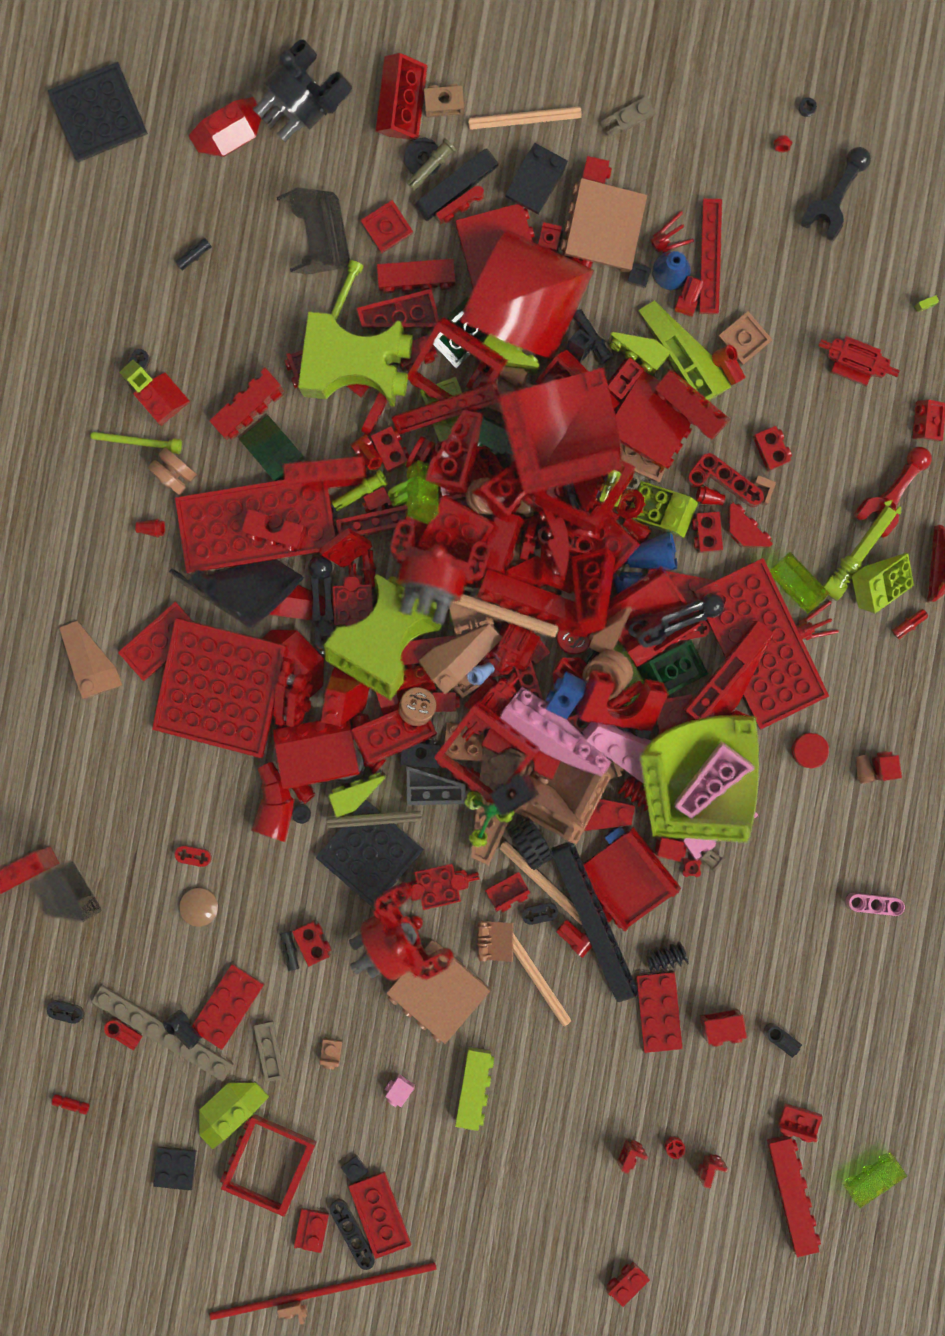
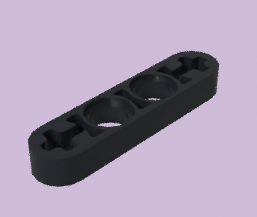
[330,1199,375,1270]

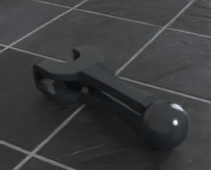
[801,147,871,242]
[308,555,334,655]
[627,593,724,648]

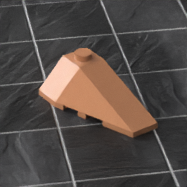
[59,621,123,699]
[511,776,585,832]

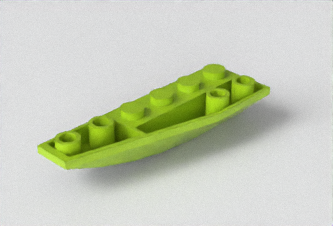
[638,300,731,401]

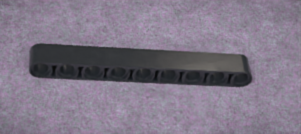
[552,841,638,1002]

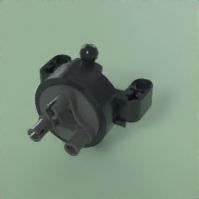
[253,39,352,143]

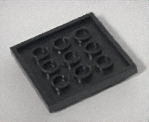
[47,62,148,163]
[316,799,424,908]

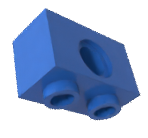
[546,672,586,720]

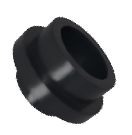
[292,804,311,824]

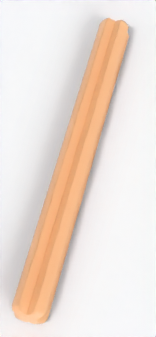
[468,107,582,129]
[452,594,558,637]
[499,841,583,925]
[513,933,571,1026]

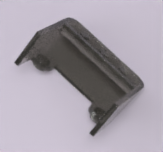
[276,188,350,274]
[30,862,102,922]

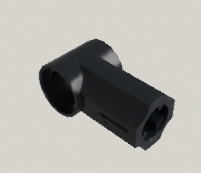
[163,1010,202,1050]
[763,1023,802,1058]

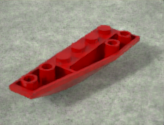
[684,621,773,720]

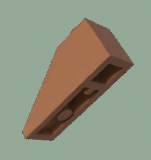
[589,606,632,653]

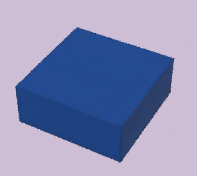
[604,826,625,844]

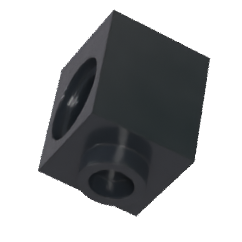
[565,329,595,363]

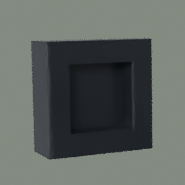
[627,263,652,288]
[341,1155,368,1183]

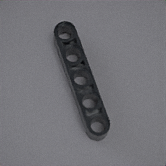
[414,149,499,221]

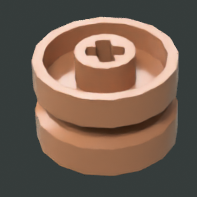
[147,447,197,495]
[583,650,633,699]

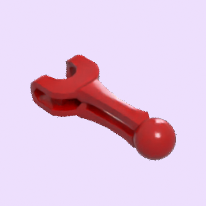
[854,447,932,538]

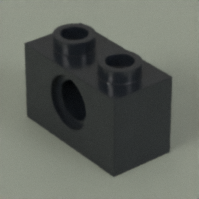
[401,740,441,768]
[490,773,539,815]

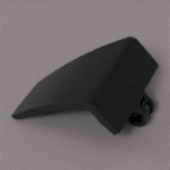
[169,559,304,628]

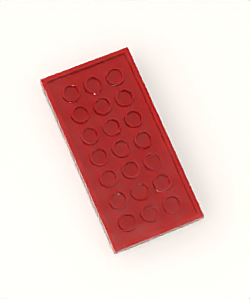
[175,480,336,574]
[693,558,829,730]

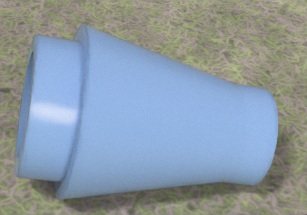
[467,663,494,685]

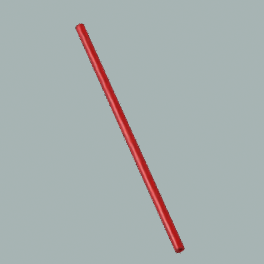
[209,1262,437,1321]

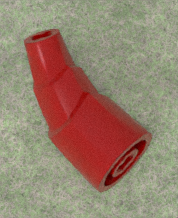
[251,762,294,842]

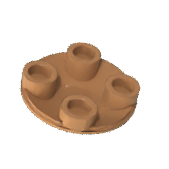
[180,888,218,927]

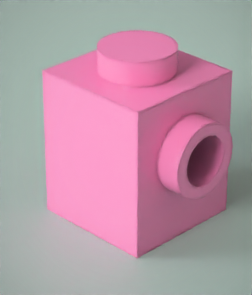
[385,1074,415,1107]

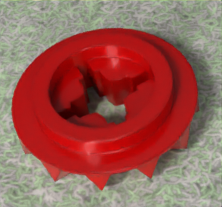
[616,489,646,520]

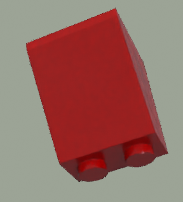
[321,666,370,726]

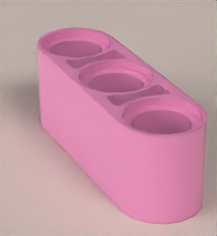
[845,893,905,916]

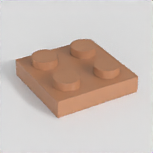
[718,311,772,366]

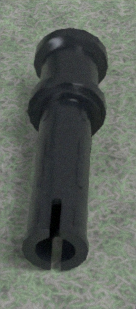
[573,309,614,365]

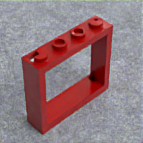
[408,317,508,416]
[533,460,635,535]
[434,701,540,805]
[0,847,60,894]
[220,1114,317,1217]

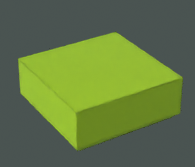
[915,295,939,313]

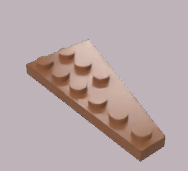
[471,736,534,866]

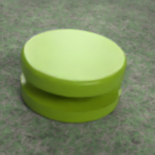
[388,479,426,508]

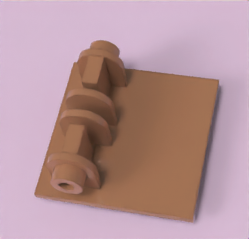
[449,595,494,638]
[445,723,484,762]
[477,921,513,962]

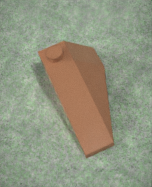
[419,623,503,694]

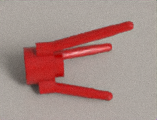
[650,211,694,253]
[796,601,839,640]

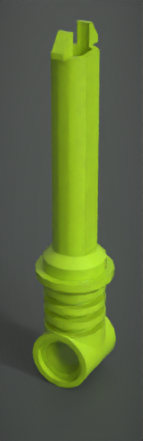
[821,500,901,601]

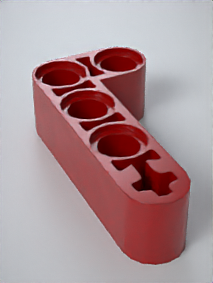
[688,453,764,508]

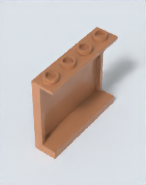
[560,178,647,273]
[514,761,612,844]
[386,938,490,1044]

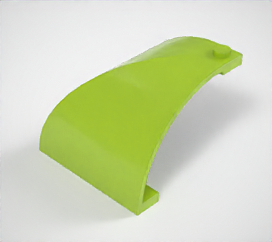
[641,716,759,842]

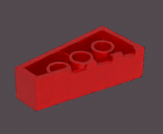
[357,289,440,328]
[209,367,284,441]
[655,370,731,440]
[472,461,525,519]
[571,547,615,634]

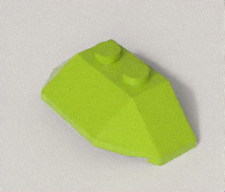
[199,1082,269,1149]

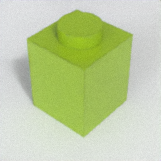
[119,360,152,393]

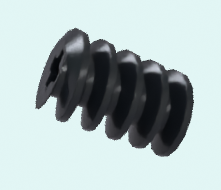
[646,942,689,974]

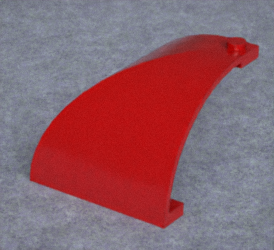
[461,230,594,359]
[499,368,623,494]

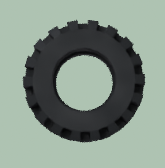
[508,817,553,870]

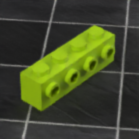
[455,1047,494,1131]

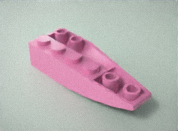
[501,687,611,776]

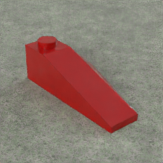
[269,585,334,623]

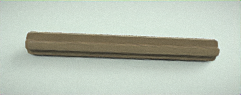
[327,811,422,828]

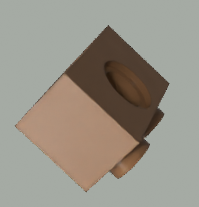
[424,84,464,117]

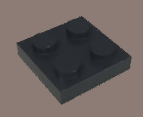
[153,1147,197,1191]

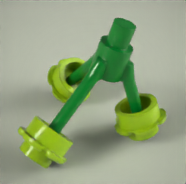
[465,791,514,847]

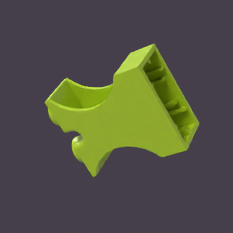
[298,312,413,407]
[325,574,441,700]

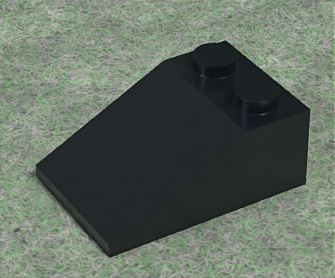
[505,143,568,215]

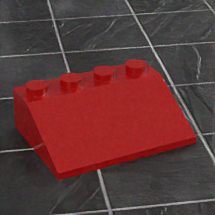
[273,720,359,790]

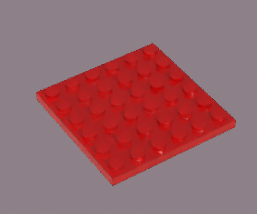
[152,618,288,758]

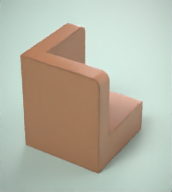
[751,475,776,506]

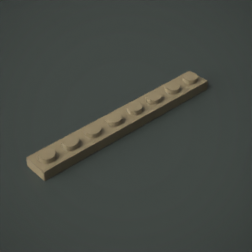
[91,985,233,1081]

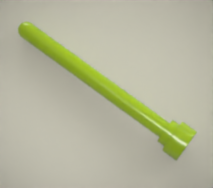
[331,260,364,321]
[90,432,182,454]

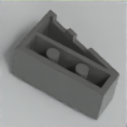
[406,766,465,805]

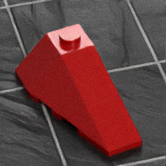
[426,410,483,494]

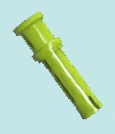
[332,470,388,511]

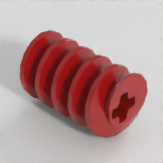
[618,776,649,811]

